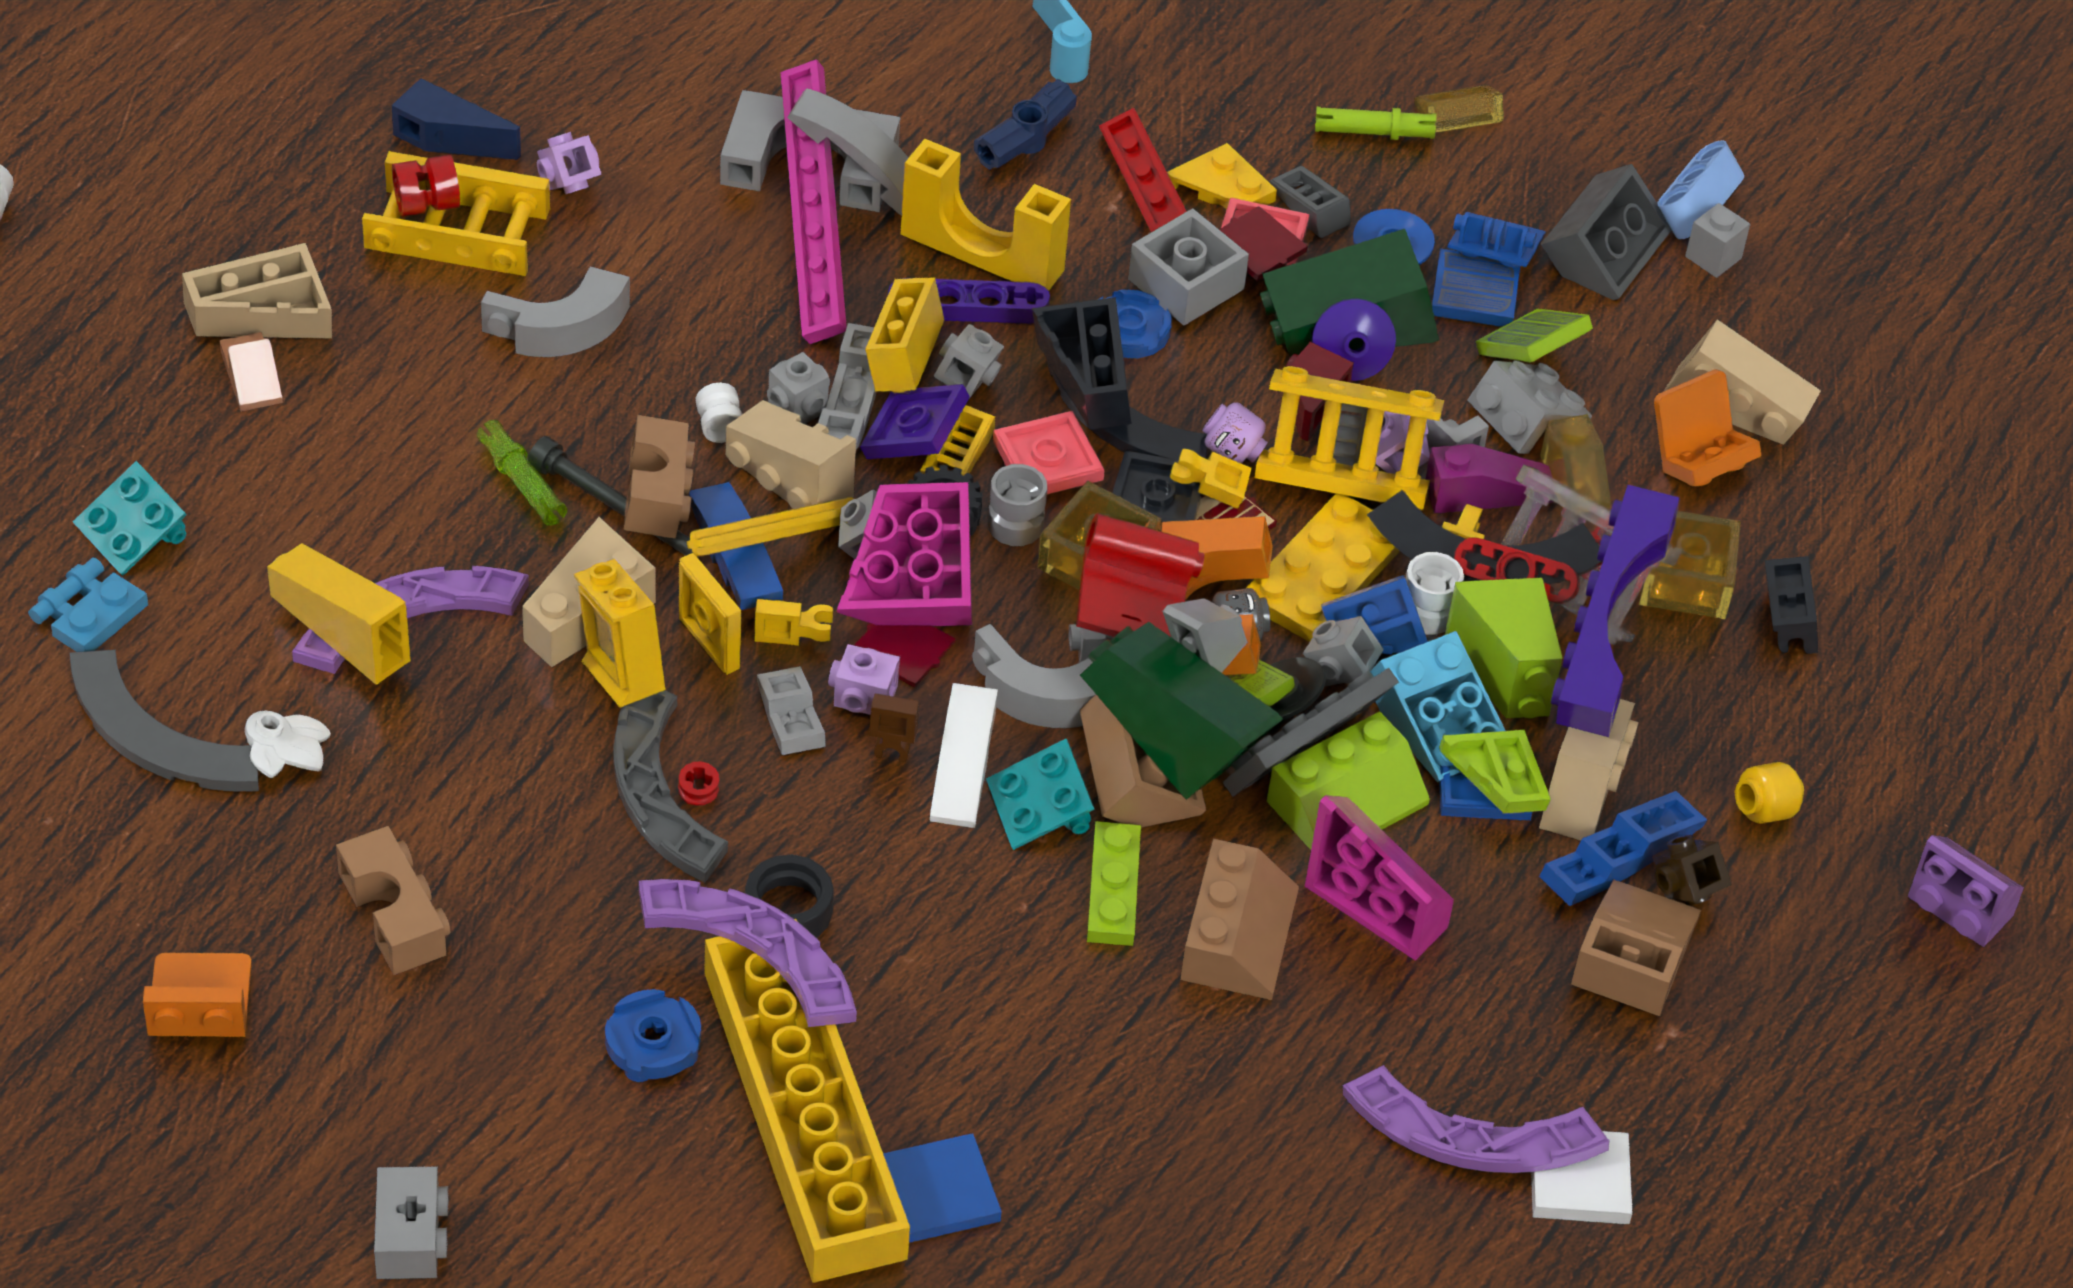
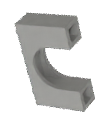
[720,90,900,212]

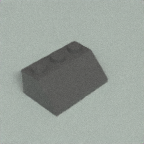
[1541,164,1672,300]

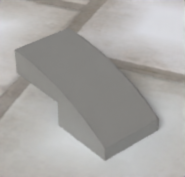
[757,666,826,755]

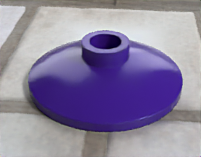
[1312,298,1396,381]

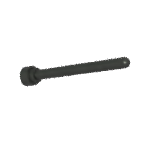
[528,436,699,558]

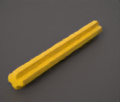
[687,497,854,557]

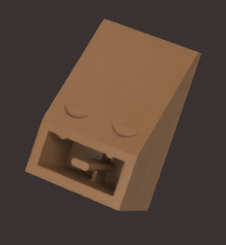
[1571,879,1701,1016]

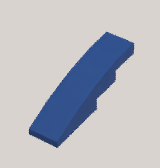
[687,482,783,610]
[1539,791,1707,906]

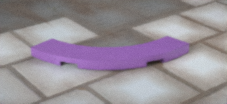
[292,566,529,674]
[639,879,857,1027]
[1343,1065,1610,1173]

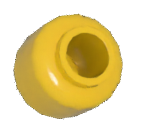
[1735,762,1804,824]

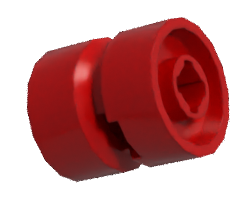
[392,155,460,217]

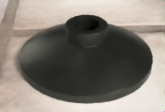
[1270,657,1326,721]

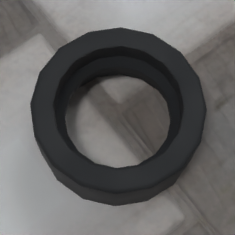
[745,854,834,938]

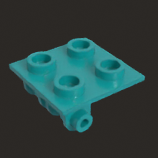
[73,461,187,576]
[986,739,1095,850]

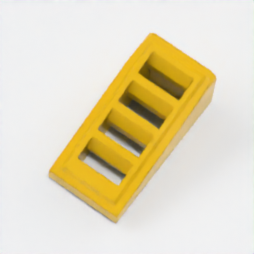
[920,405,995,476]

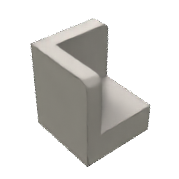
[1426,416,1489,451]

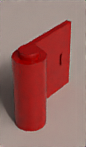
[1076,513,1205,637]

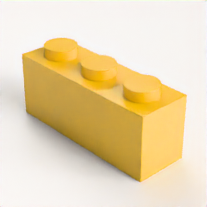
[865,278,945,393]

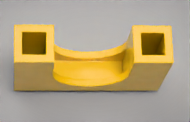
[901,139,1071,291]

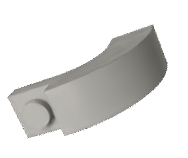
[481,267,630,357]
[972,624,1096,728]

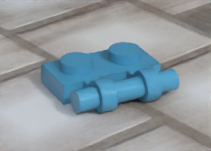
[28,557,148,652]

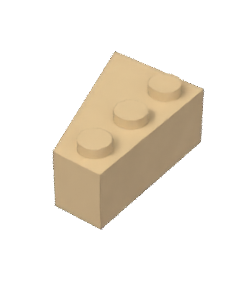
[182,243,332,338]
[1664,319,1821,445]
[725,400,856,509]
[522,517,656,667]
[1539,699,1639,841]

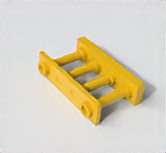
[362,151,550,276]
[1254,366,1444,510]

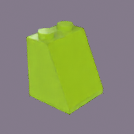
[1445,578,1563,718]

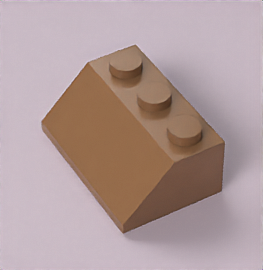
[1080,695,1206,828]
[1180,839,1299,1000]

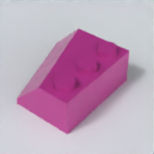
[837,482,972,626]
[1305,795,1454,961]

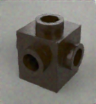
[1652,835,1732,905]

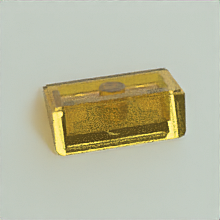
[1414,85,1504,133]

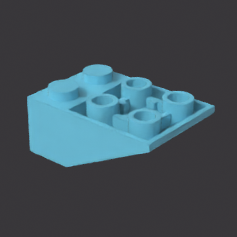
[1370,631,1506,782]

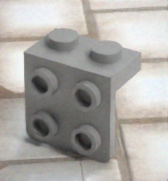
[1468,361,1592,454]

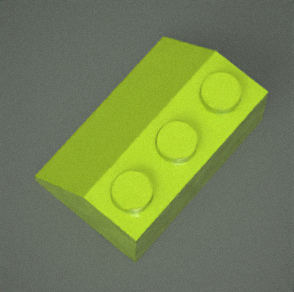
[1267,711,1430,850]

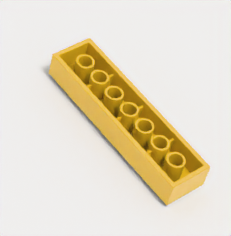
[705,919,910,1283]

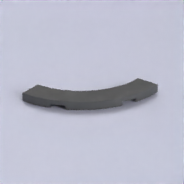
[70,650,259,791]
[613,690,728,883]

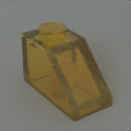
[1540,414,1611,517]

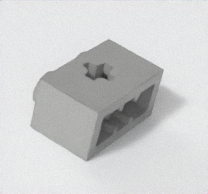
[374,1167,448,1279]

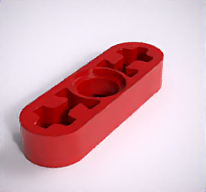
[1454,537,1580,604]

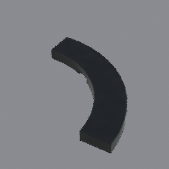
[1046,358,1207,460]
[1367,490,1603,585]

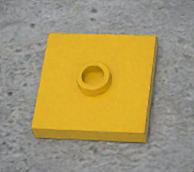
[679,553,741,675]

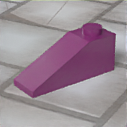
[1425,444,1559,514]

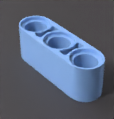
[1657,140,1745,239]

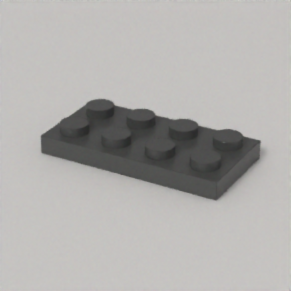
[1223,668,1399,797]

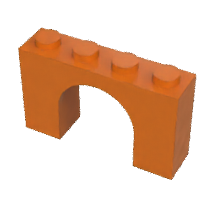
[1161,516,1273,675]

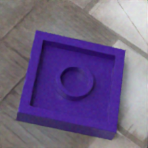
[860,384,970,459]

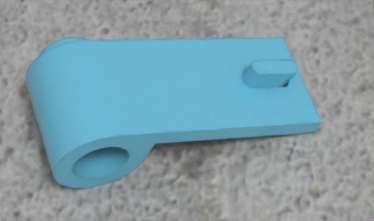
[1032,0,1092,83]

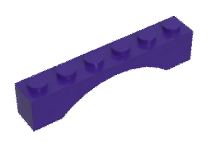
[1551,485,1680,737]

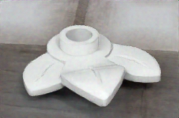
[245,711,331,778]

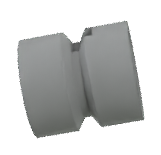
[988,464,1047,546]

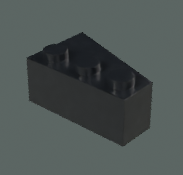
[1032,297,1132,430]

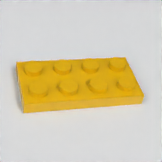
[1247,494,1400,642]

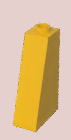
[267,543,411,685]

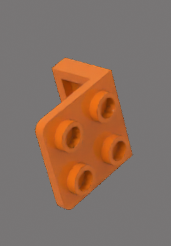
[1654,369,1761,486]
[143,953,252,1037]

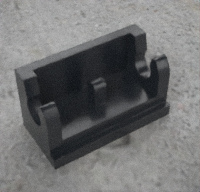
[1765,556,1818,654]

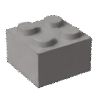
[1128,208,1249,325]

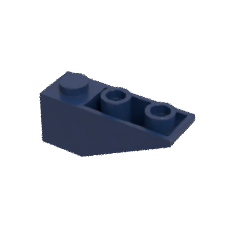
[391,78,521,160]

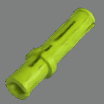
[1315,106,1436,140]

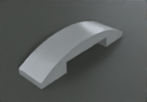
[787,88,908,216]
[818,323,876,450]

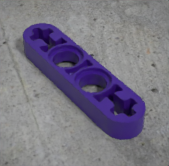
[888,278,1050,324]

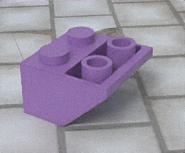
[1908,835,2024,947]

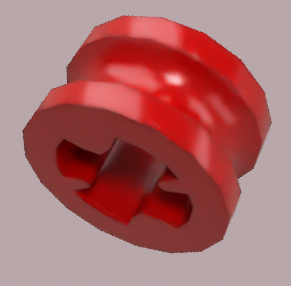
[678,761,720,806]

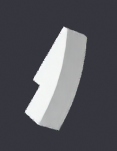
[930,683,998,828]

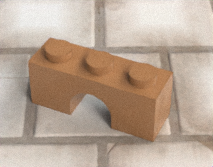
[624,415,695,539]
[336,826,450,975]

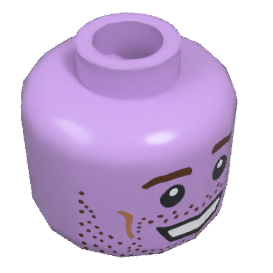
[1202,403,1268,463]

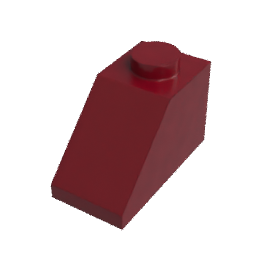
[1286,342,1354,442]

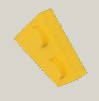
[1167,143,1277,210]

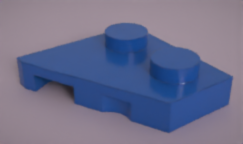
[1321,575,1428,654]

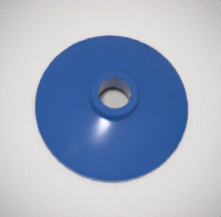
[1353,209,1435,265]

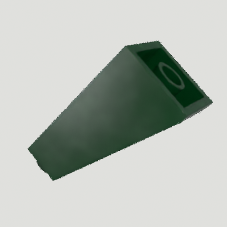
[1260,228,1439,358]
[1080,622,1283,800]

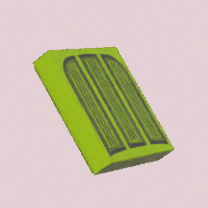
[1475,309,1593,362]

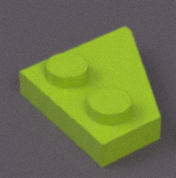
[1439,730,1551,814]

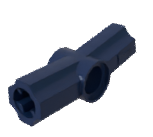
[974,79,1077,170]

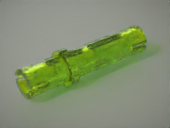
[477,420,567,526]

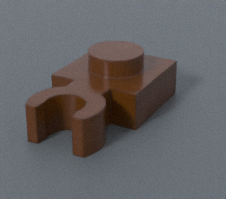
[869,693,919,762]

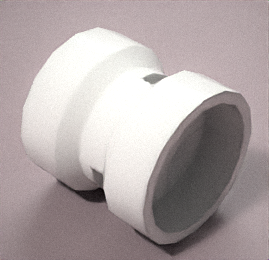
[696,382,743,443]

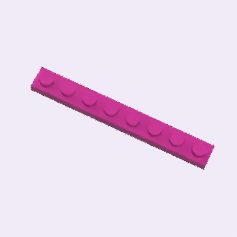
[781,59,847,344]

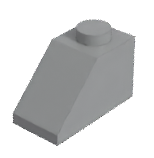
[1162,598,1247,673]

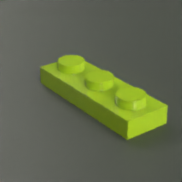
[1087,821,1141,946]

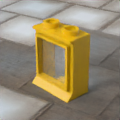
[574,559,666,708]

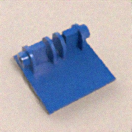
[1448,212,1546,267]

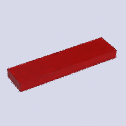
[1099,108,1187,232]

